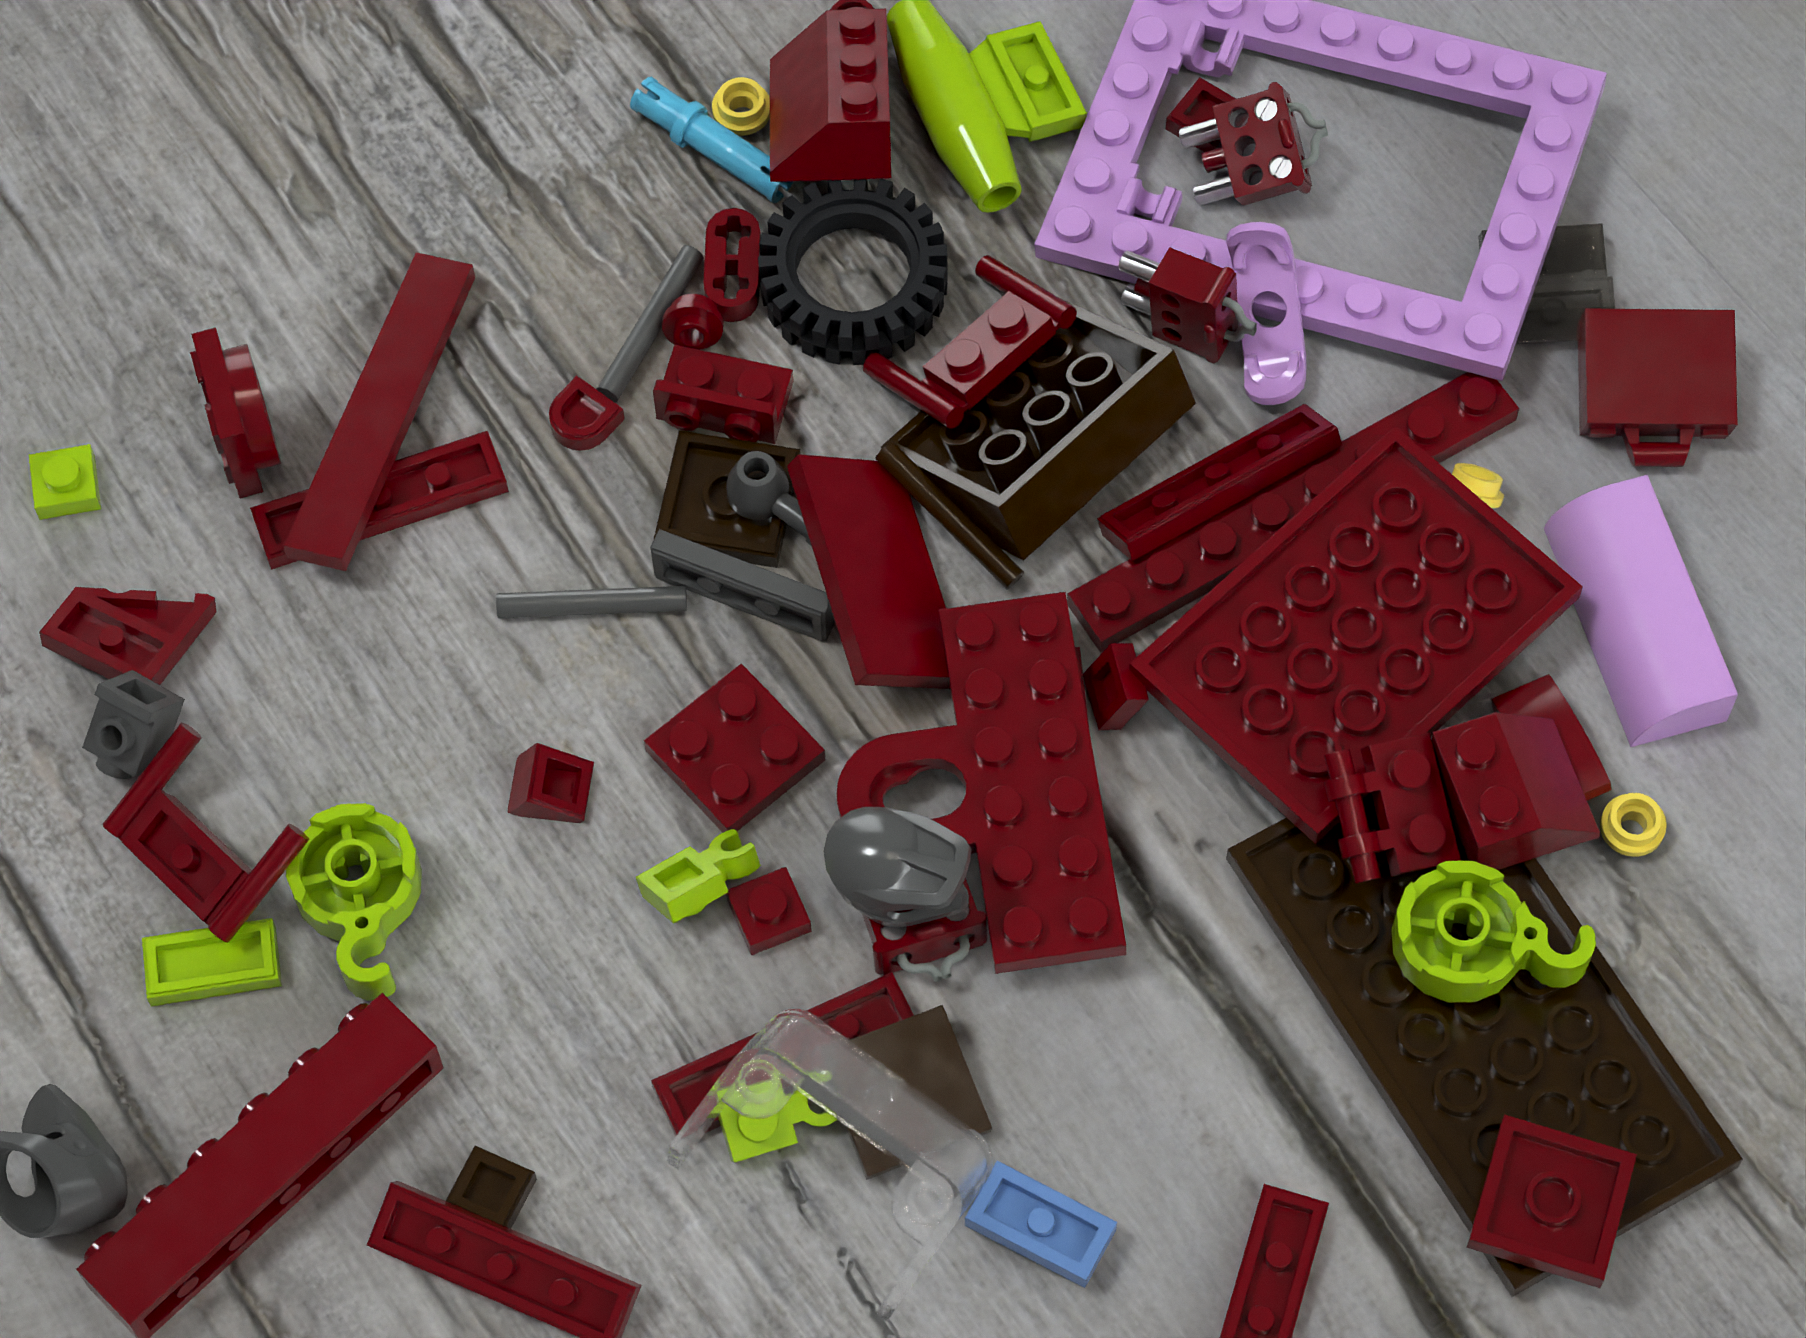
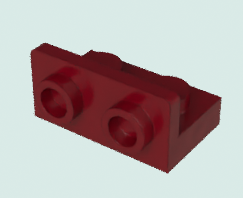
[653,345,794,444]

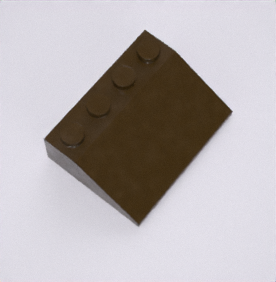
[881,297,1196,561]

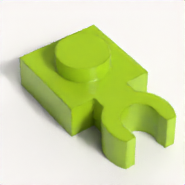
[636,829,761,924]
[712,1074,839,1163]

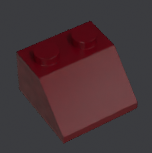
[1432,712,1600,870]

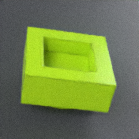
[29,444,101,520]

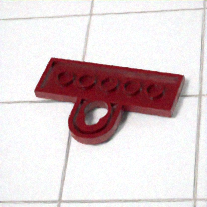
[837,592,1126,974]

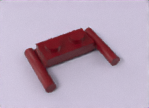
[863,255,1077,429]
[102,722,309,943]

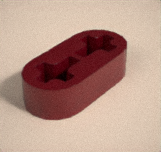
[703,208,761,322]

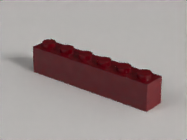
[76,993,444,1338]

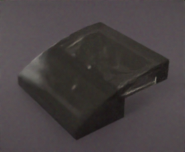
[1478,223,1615,345]

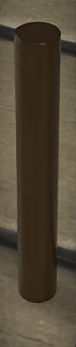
[875,441,1024,590]

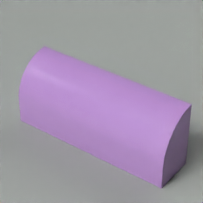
[1544,475,1738,747]

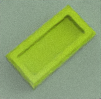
[142,918,282,1007]

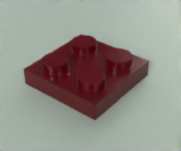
[644,663,826,833]
[1466,1114,1637,1288]

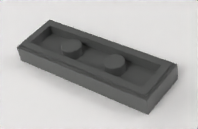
[650,529,835,641]

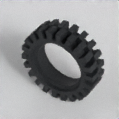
[758,179,948,365]

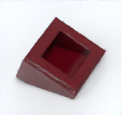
[508,743,594,823]

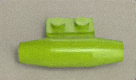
[887,0,1087,213]

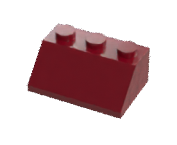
[770,7,892,182]

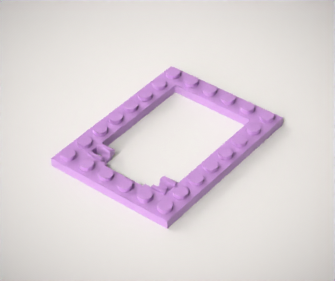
[1034,0,1607,381]

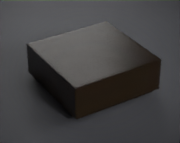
[446,1145,537,1229]

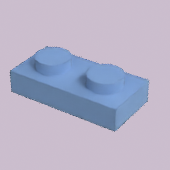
[965,1161,1117,1288]

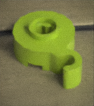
[286,803,422,1001]
[1392,861,1596,1003]

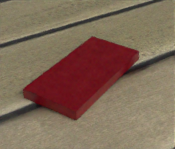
[787,454,950,689]

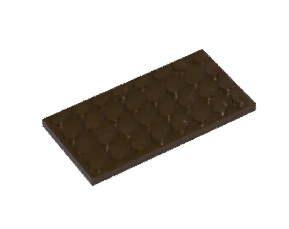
[1226,739,1743,1297]

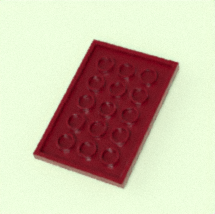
[1129,426,1583,844]

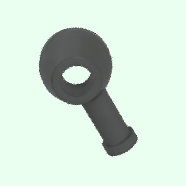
[726,451,812,546]

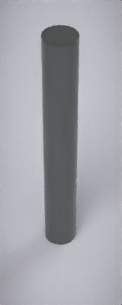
[596,245,704,403]
[496,586,687,618]

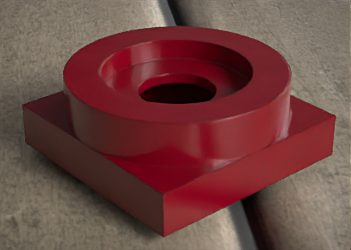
[190,327,281,499]

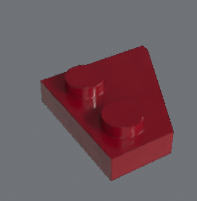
[39,587,217,685]

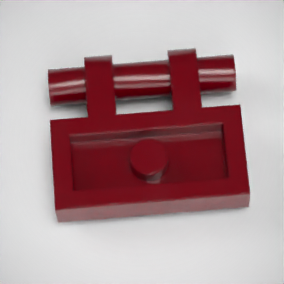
[1324,733,1461,884]

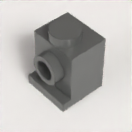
[82,670,185,779]

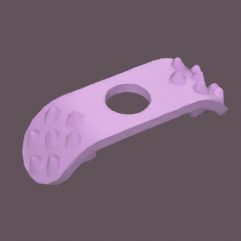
[1226,222,1307,405]

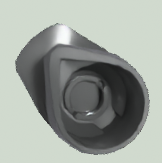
[823,807,972,928]
[0,1084,128,1238]

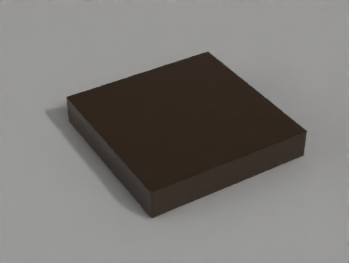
[654,430,801,568]
[818,1005,992,1180]

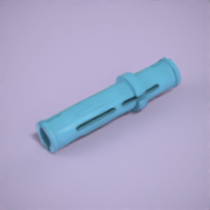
[630,76,793,204]

